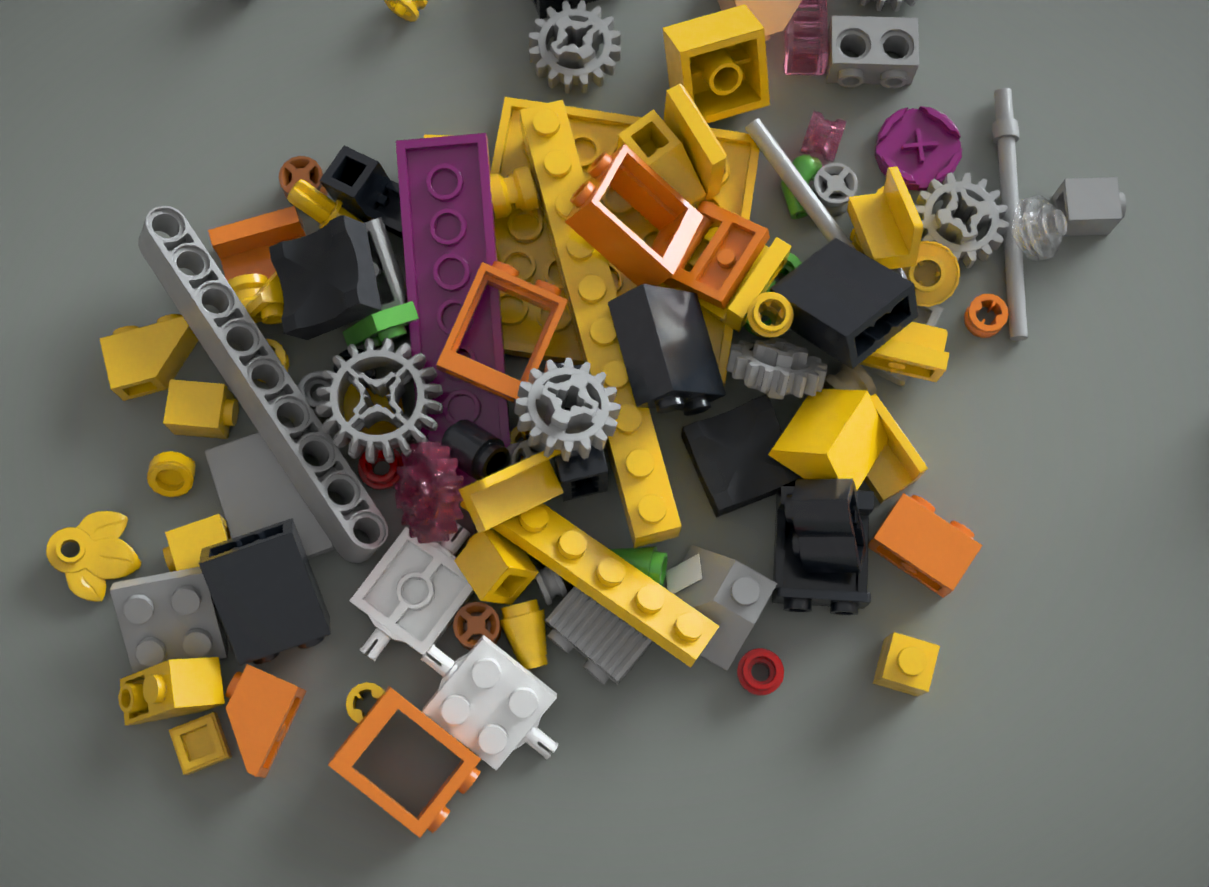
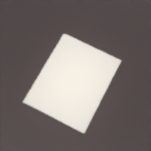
[666,554,702,594]

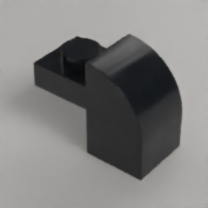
[319,145,403,239]

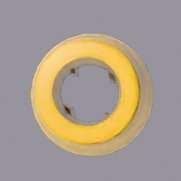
[747,292,794,337]
[499,599,548,670]

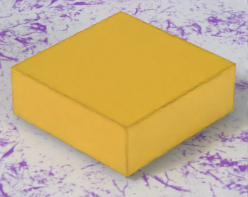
[169,712,232,775]

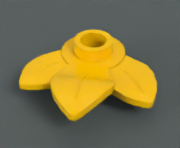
[46,511,141,602]

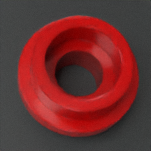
[358,449,404,490]
[737,648,784,696]

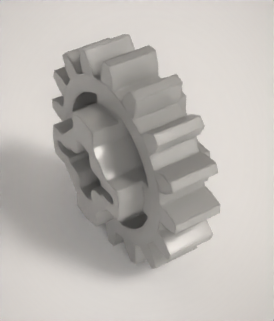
[529,0,621,94]
[915,172,1009,268]
[726,337,827,399]
[514,358,621,461]

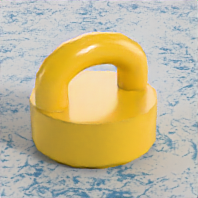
[147,451,196,497]

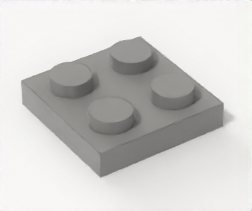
[110,567,229,674]

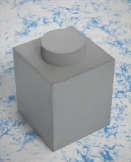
[1053,177,1126,236]

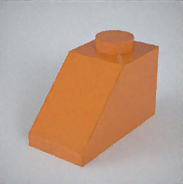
[226,664,306,778]

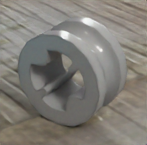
[535,566,568,606]

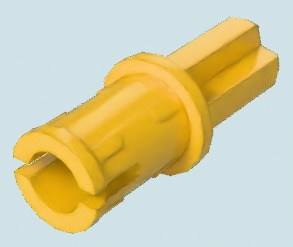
[287,179,364,229]

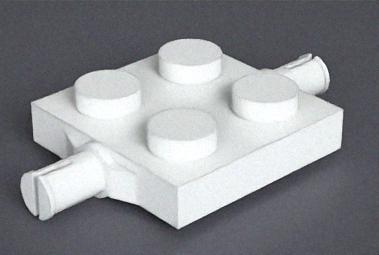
[349,522,474,661]
[421,635,559,771]

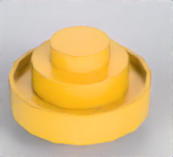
[902,241,960,307]

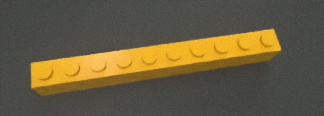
[519,100,682,548]

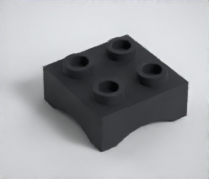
[269,215,382,340]
[681,394,803,518]

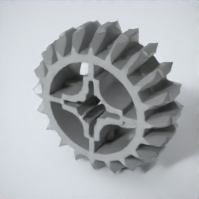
[316,338,443,463]

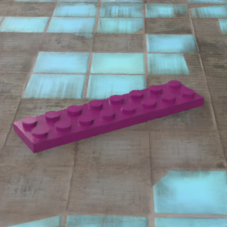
[396,133,511,503]

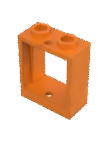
[565,144,703,287]
[436,261,568,404]
[328,686,481,838]

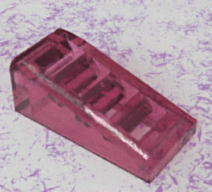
[783,0,829,75]

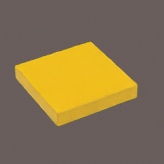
[663,84,727,201]

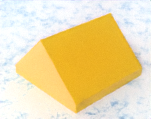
[768,389,889,490]

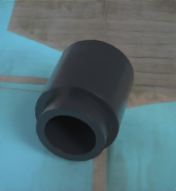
[441,420,510,480]

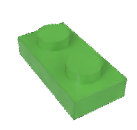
[342,301,419,350]

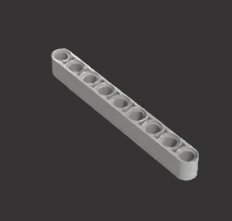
[138,205,388,563]

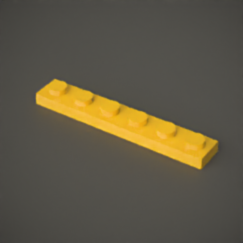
[460,480,720,668]

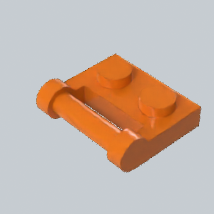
[662,201,770,310]

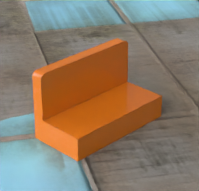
[208,206,306,281]

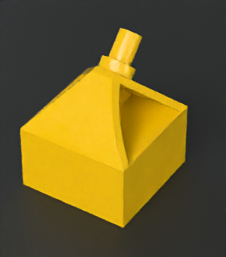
[662,4,770,124]

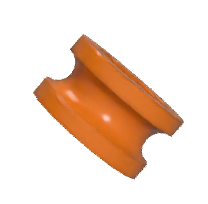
[964,294,1009,338]

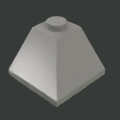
[667,545,777,671]

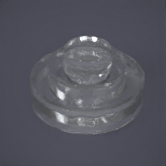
[1012,195,1067,262]

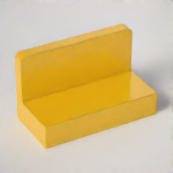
[847,167,923,269]
[698,237,792,332]
[860,321,949,383]
[864,394,928,504]
[459,449,564,533]

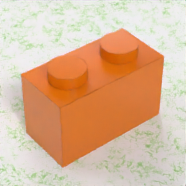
[868,493,983,598]

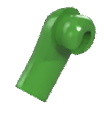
[781,154,822,219]

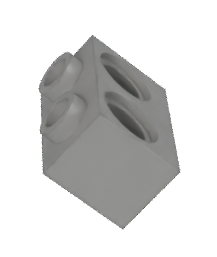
[826,16,919,88]

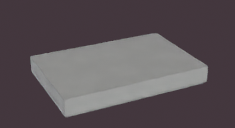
[205,421,335,559]

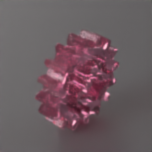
[395,441,464,544]

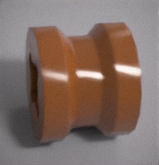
[278,156,327,208]
[453,602,502,651]

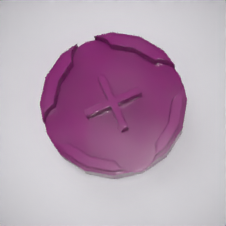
[875,106,962,191]

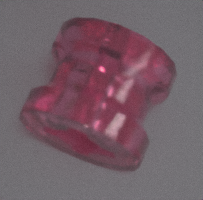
[800,111,847,163]

